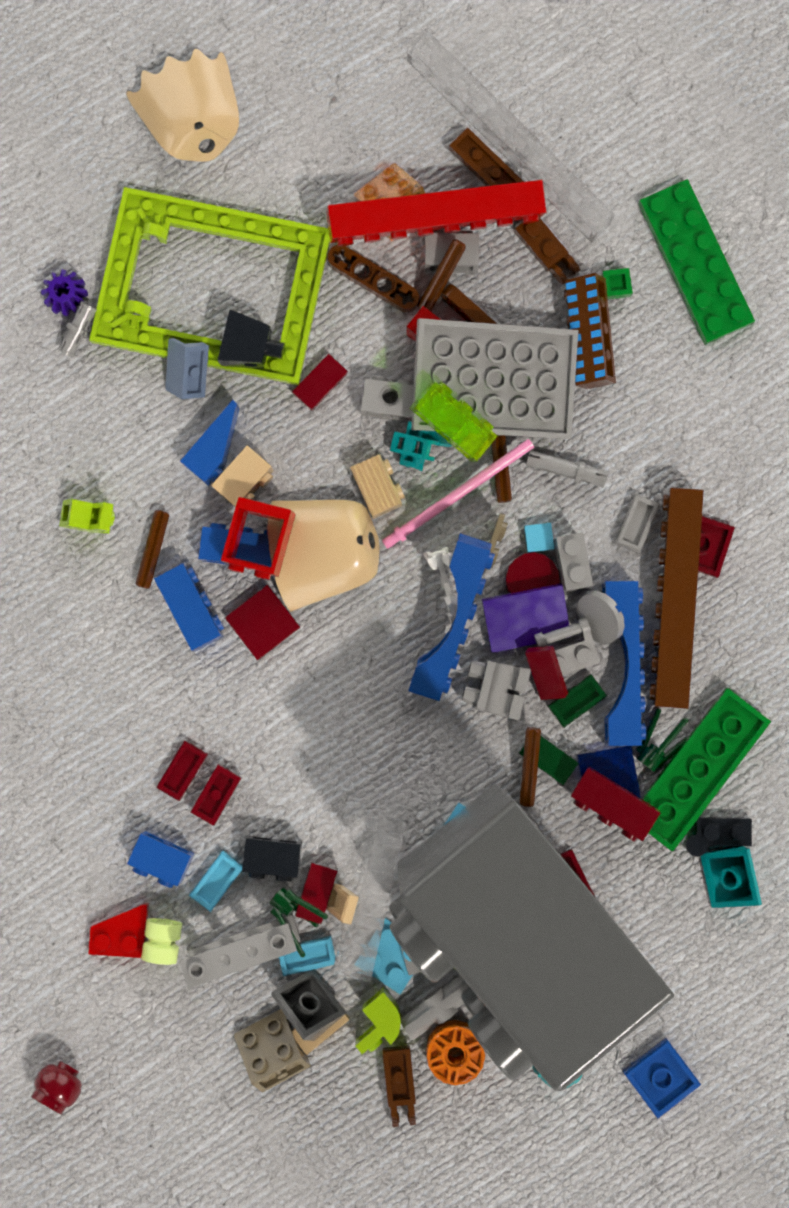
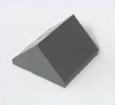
[271,969,346,1041]

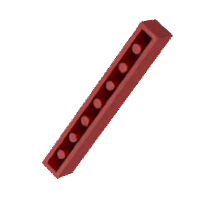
[326,180,547,246]

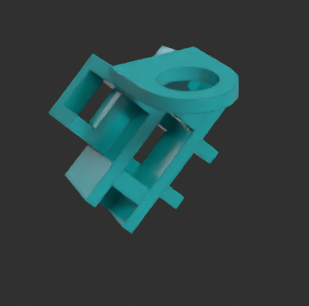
[390,421,455,471]

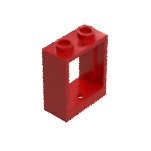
[221,496,296,580]

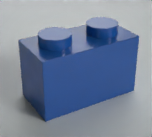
[127,831,195,888]

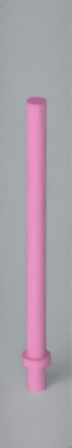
[382,439,535,549]

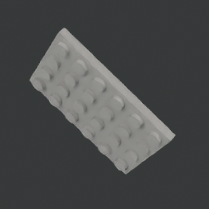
[411,318,578,439]

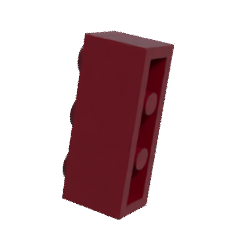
[571,766,661,842]

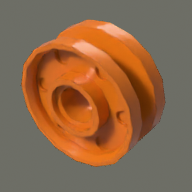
[426,1020,485,1086]

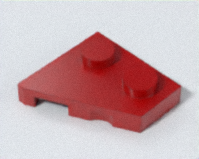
[88,903,149,958]

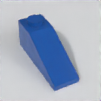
[180,400,240,486]

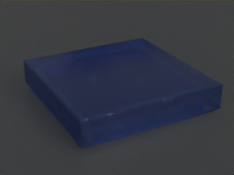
[577,746,641,809]

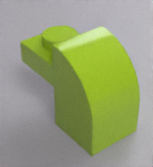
[59,499,115,534]
[355,987,401,1054]

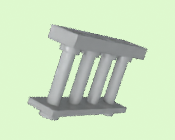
[179,914,302,988]

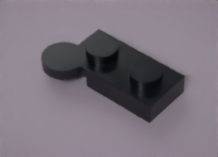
[685,817,752,856]

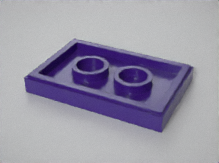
[481,584,571,653]

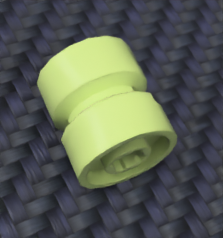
[141,918,183,965]

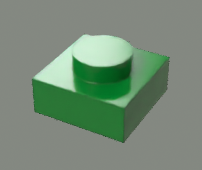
[601,268,633,300]

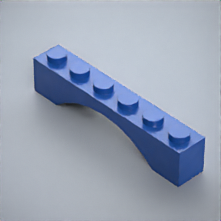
[408,533,495,701]
[602,581,646,746]

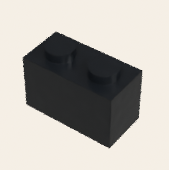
[242,836,303,882]

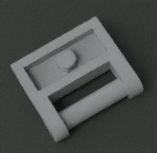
[534,617,600,675]

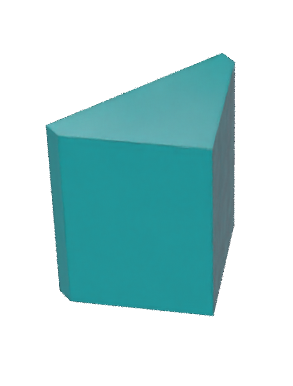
[700,846,762,908]

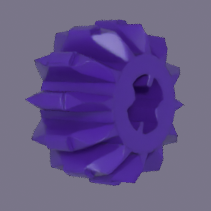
[41,269,88,317]

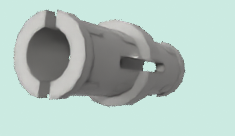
[58,301,97,357]

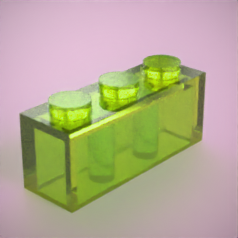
[409,382,497,462]

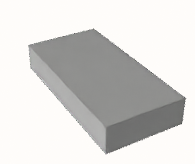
[614,493,660,554]

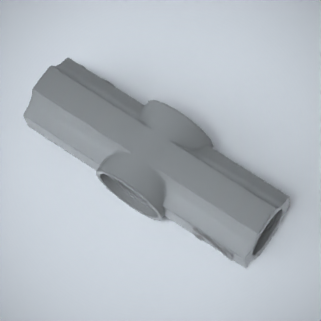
[401,976,469,1040]

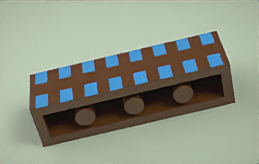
[564,273,616,390]

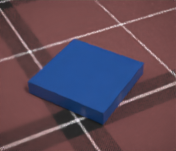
[622,1038,701,1119]

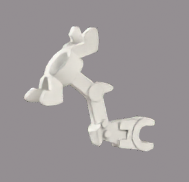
[423,547,457,625]

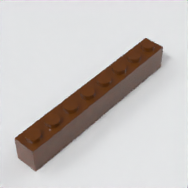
[649,488,704,709]

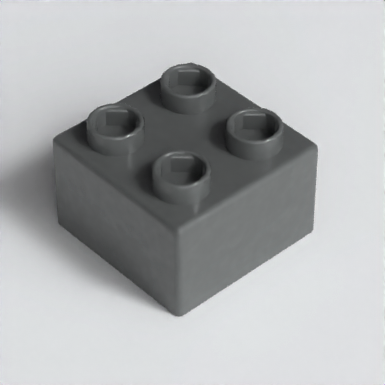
[389,784,674,1091]

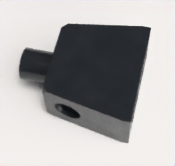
[218,310,285,369]

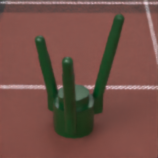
[636,708,688,772]
[269,887,328,957]

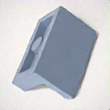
[165,338,209,400]

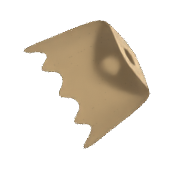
[126,49,239,162]

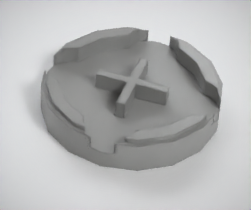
[576,591,625,644]

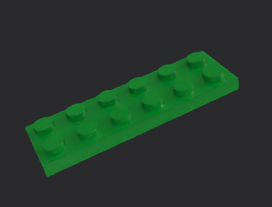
[638,179,755,345]
[641,688,772,852]

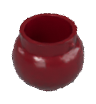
[31,1061,82,1115]

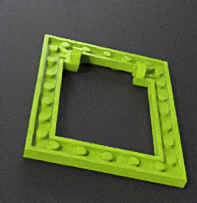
[89,187,330,385]

